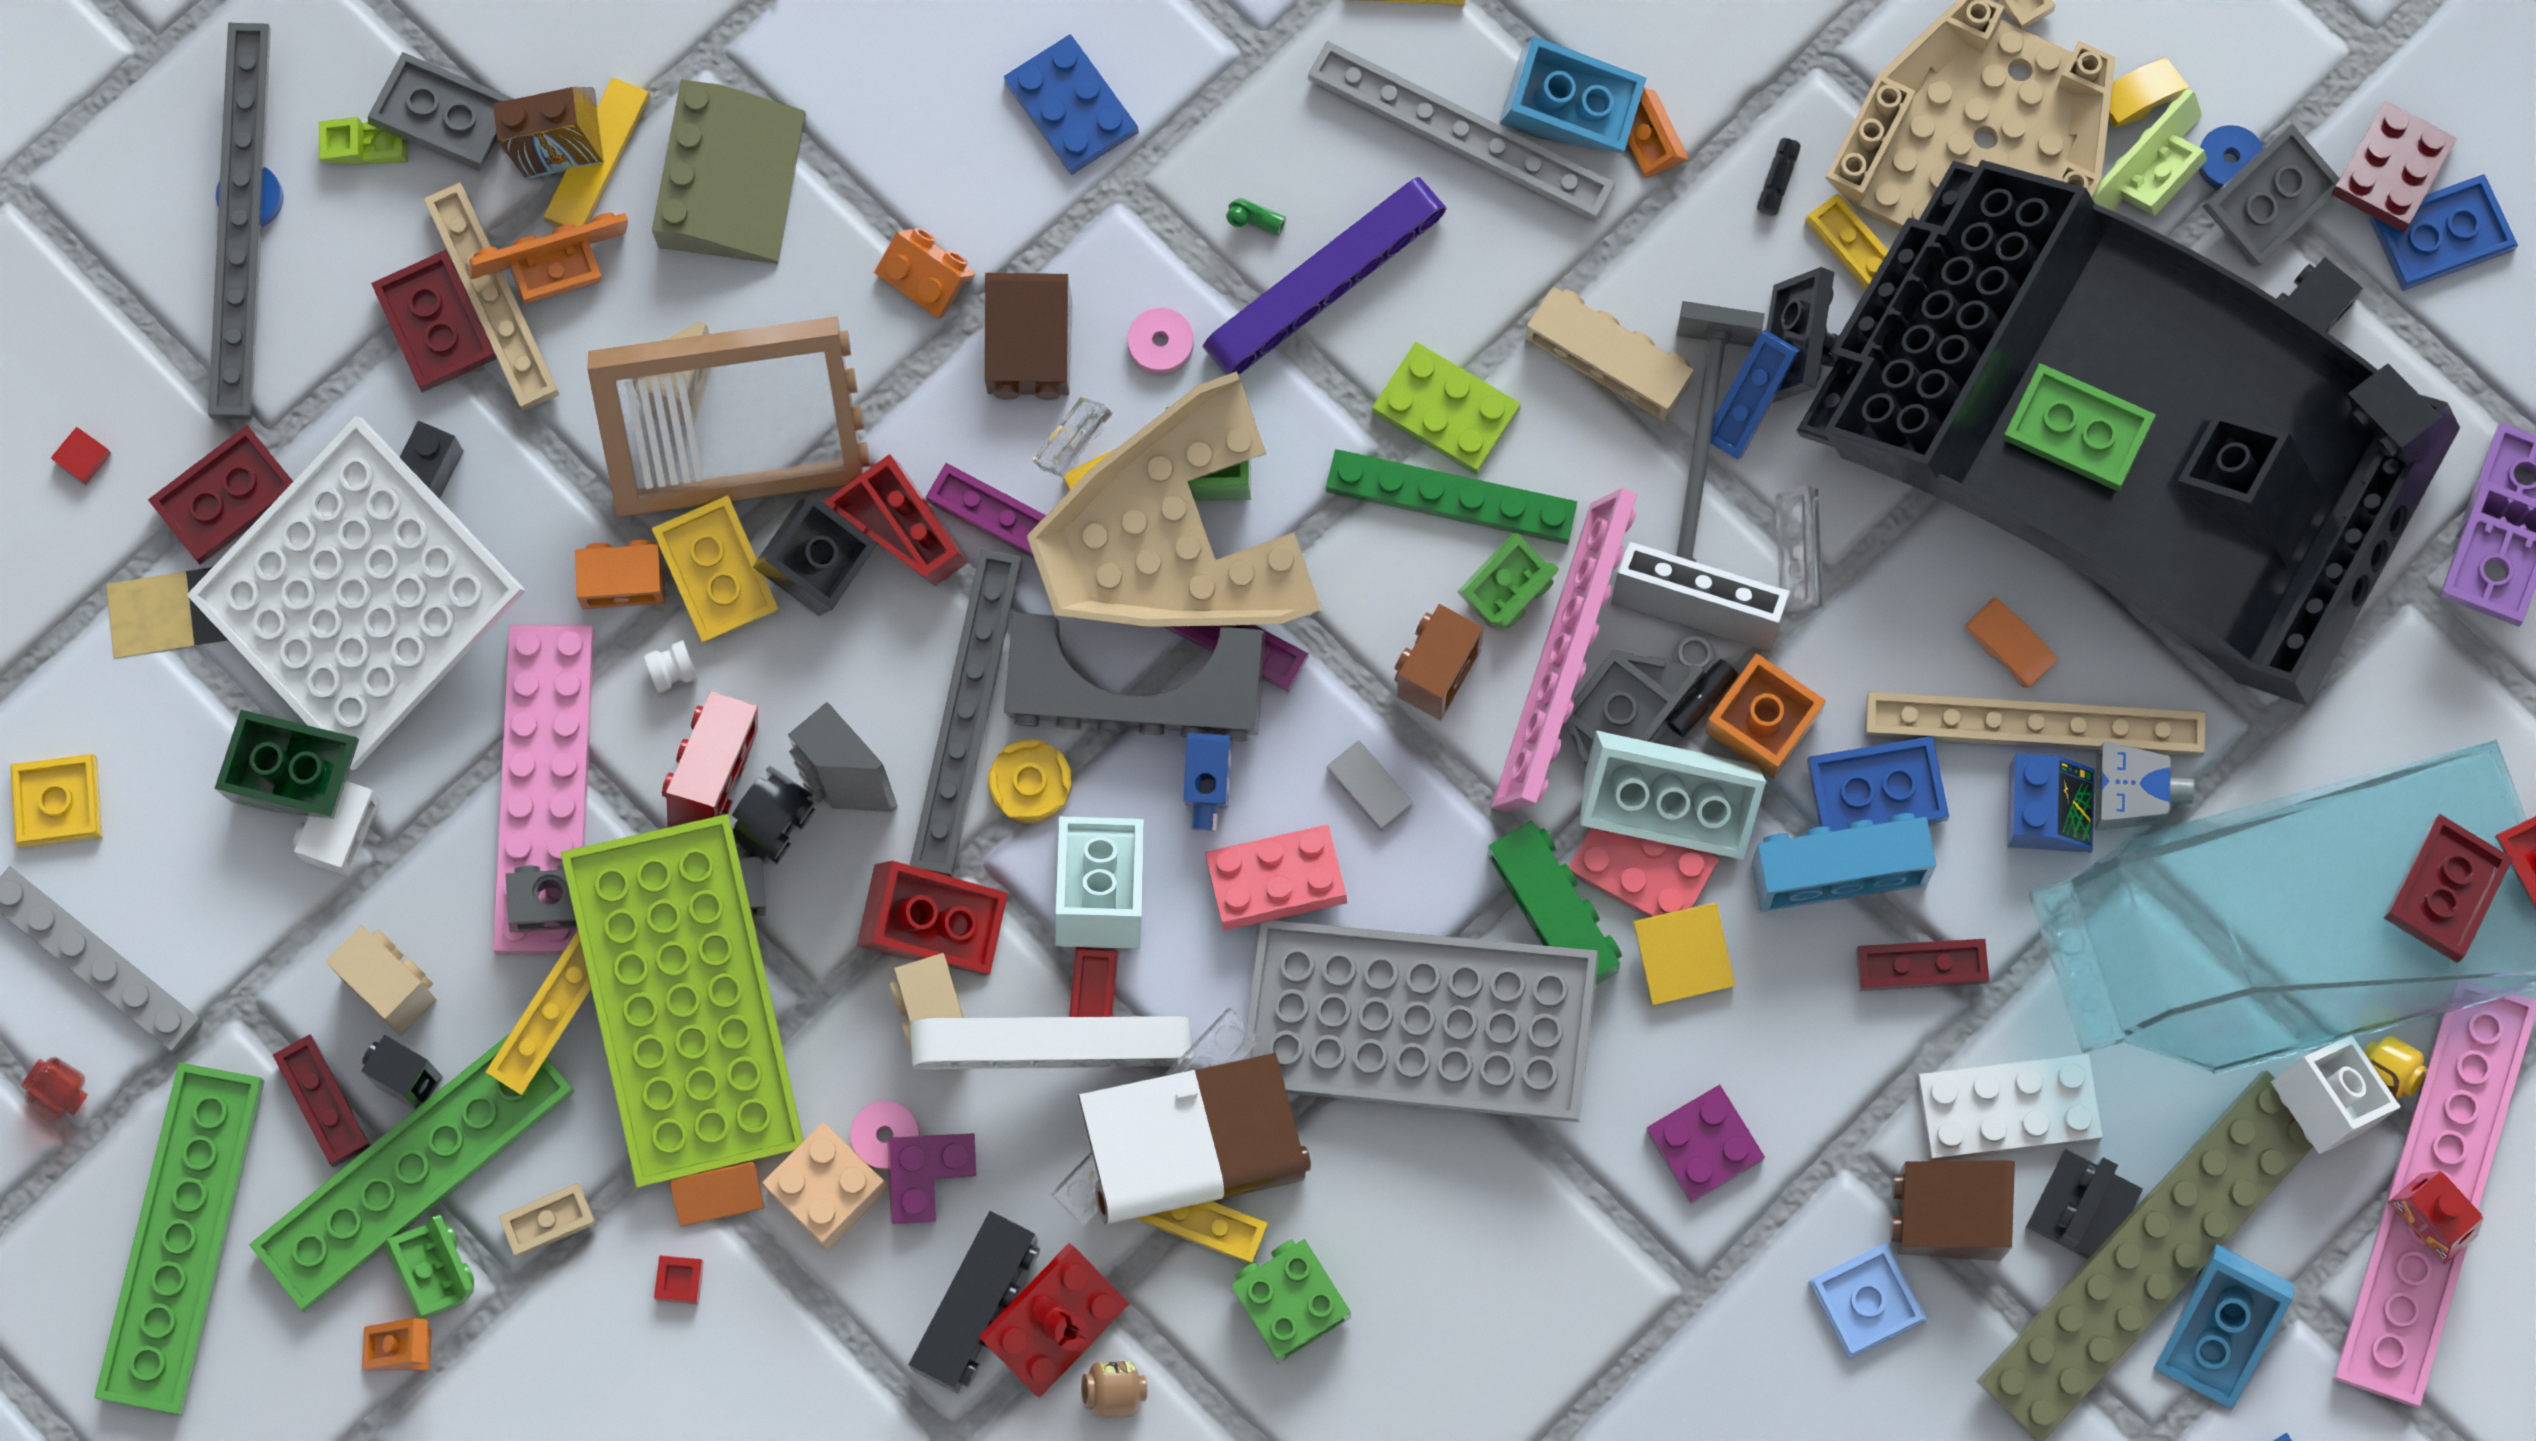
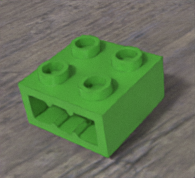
[1231,1239,1351,1364]

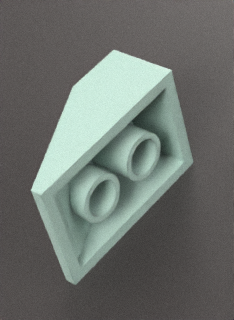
[1055,817,1144,949]

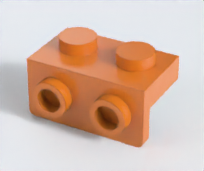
[873,228,976,318]

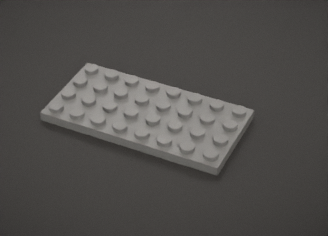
[1242,920,1599,1122]

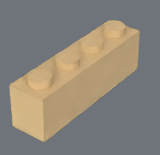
[1526,286,1694,422]

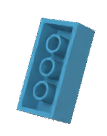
[1751,813,1937,912]

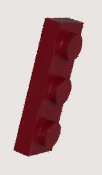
[1856,938,1989,991]
[273,1034,371,1167]

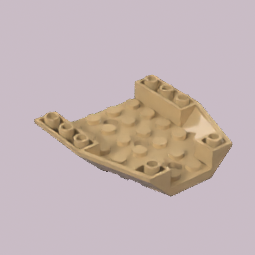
[1825,0,2116,230]

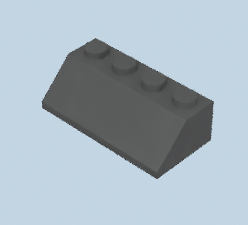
[788,702,898,812]

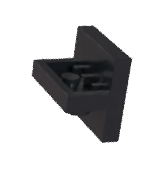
[2026,1149,2143,1259]

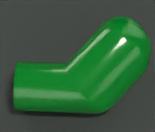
[1226,198,1286,235]

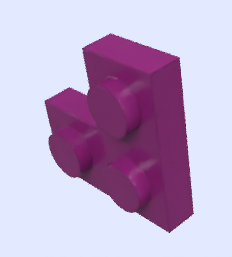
[887,1133,977,1224]

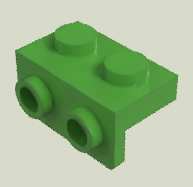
[1457,533,1559,628]
[383,1214,474,1319]

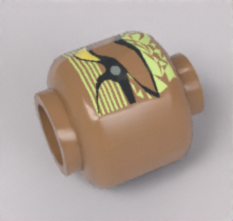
[1081,1361,1147,1419]

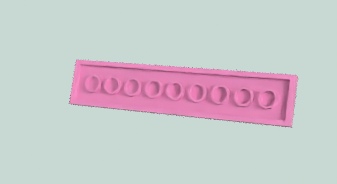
[2333,974,2536,1408]

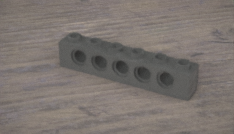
[505,852,766,933]

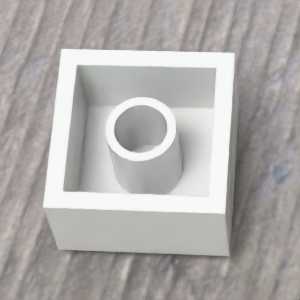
[2271,1035,2400,1155]

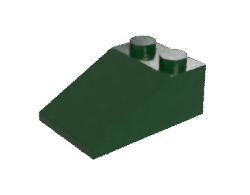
[214,710,359,819]

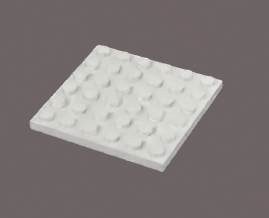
[187,416,526,770]

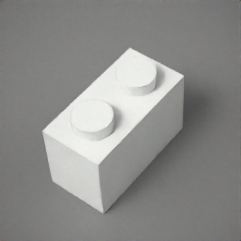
[293,781,380,877]

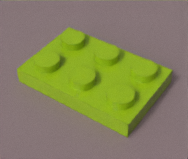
[1372,341,1521,475]

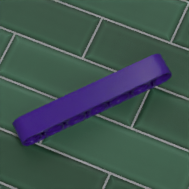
[1202,177,1447,375]

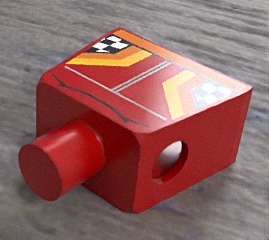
[2388,1171,2484,1264]

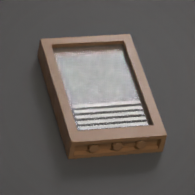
[587,316,870,517]

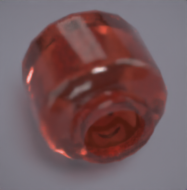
[20,1056,88,1120]

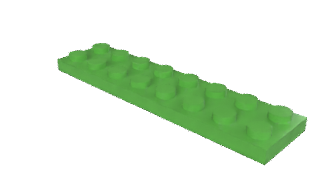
[249,1032,575,1312]
[94,1062,265,1416]

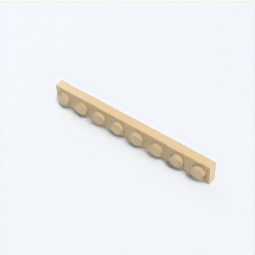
[1865,692,2206,757]

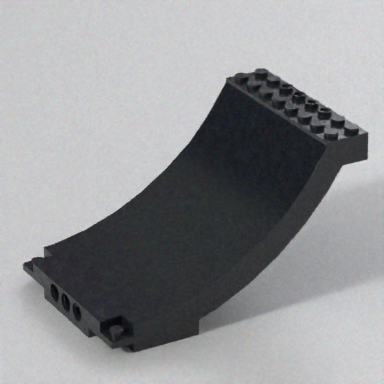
[1796,160,2460,706]

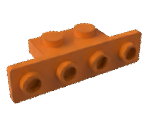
[468,212,628,305]

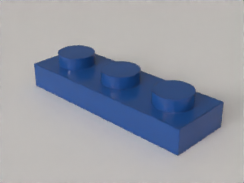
[1710,330,1801,459]

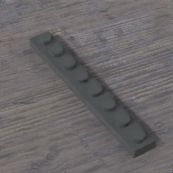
[910,549,1022,877]

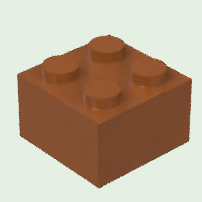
[1394,604,1484,721]

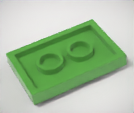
[2003,363,2156,492]

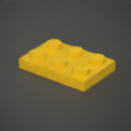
[652,495,779,643]

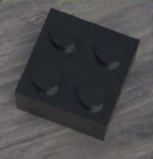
[752,494,878,616]

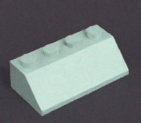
[1580,731,1766,860]

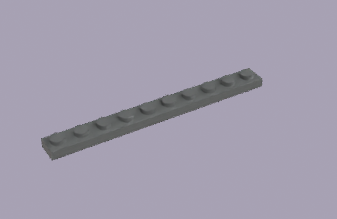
[208,22,271,420]

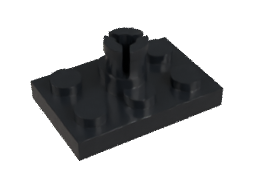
[1766,267,1839,403]

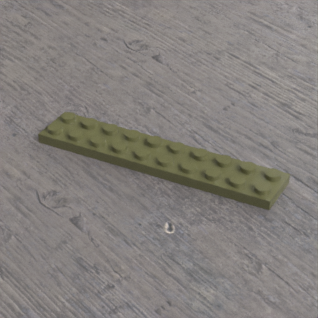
[1976,1070,2314,1441]

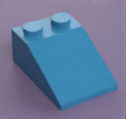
[1499,36,1647,153]
[2153,1244,2295,1409]

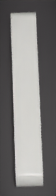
[909,1016,1193,1070]

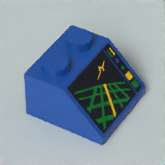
[2007,753,2095,853]

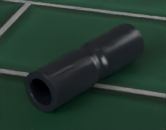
[1665,659,1738,737]

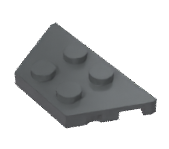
[1565,649,1704,767]

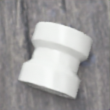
[644,640,698,693]

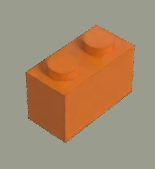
[575,540,665,609]

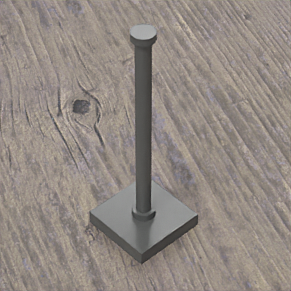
[1676,301,1765,562]

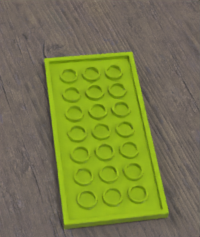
[560,814,804,1187]

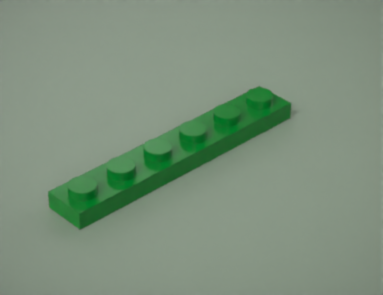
[1326,449,1578,545]

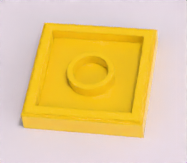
[10,754,103,848]
[1632,902,1735,1005]

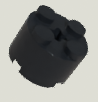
[732,766,816,864]

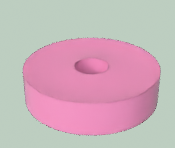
[1128,308,1194,375]
[850,1101,920,1171]

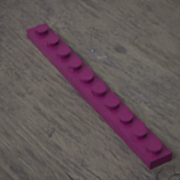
[925,463,1309,693]

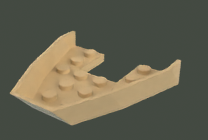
[1027,372,1323,627]

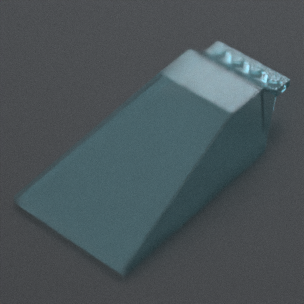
[2029,739,2536,1075]

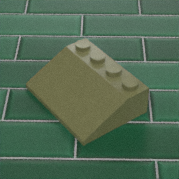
[652,79,806,264]

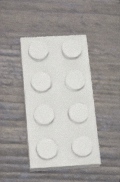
[1917,1054,2103,1161]

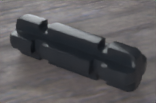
[1757,138,1801,216]

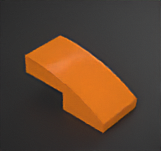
[1964,598,2058,688]

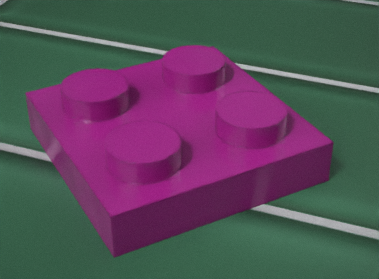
[1646,1084,1765,1203]

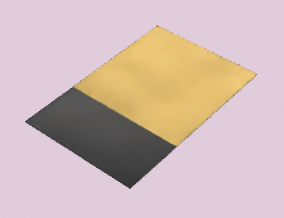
[106,567,228,659]

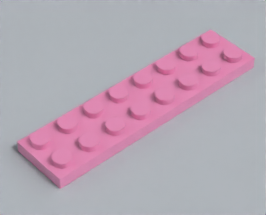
[1491,488,1637,813]
[493,625,595,955]

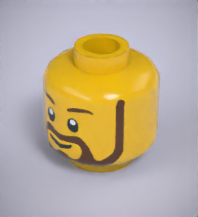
[2363,1035,2428,1099]

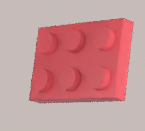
[1205,825,1348,931]
[1569,828,1720,917]

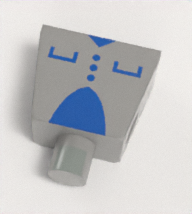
[2095,742,2194,830]

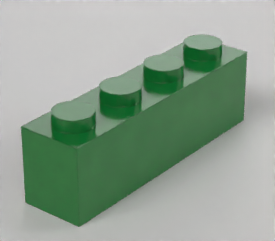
[1487,821,1622,985]

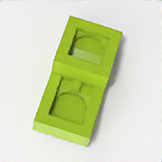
[319,117,408,164]

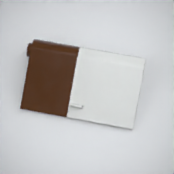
[1078,1053,1311,1224]

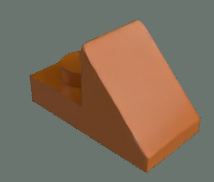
[362,1318,432,1371]

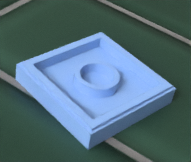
[1809,1242,1927,1359]

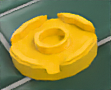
[988,739,1072,823]

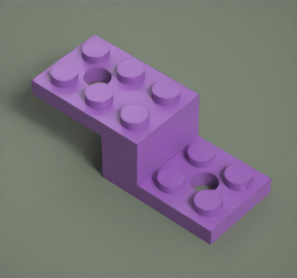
[2439,422,2536,627]

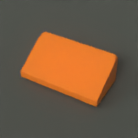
[1628,87,1689,178]
[669,1162,765,1227]

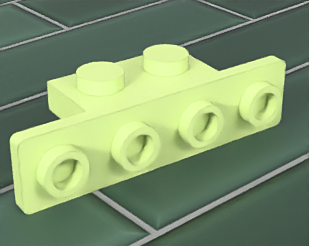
[2092,89,2207,217]

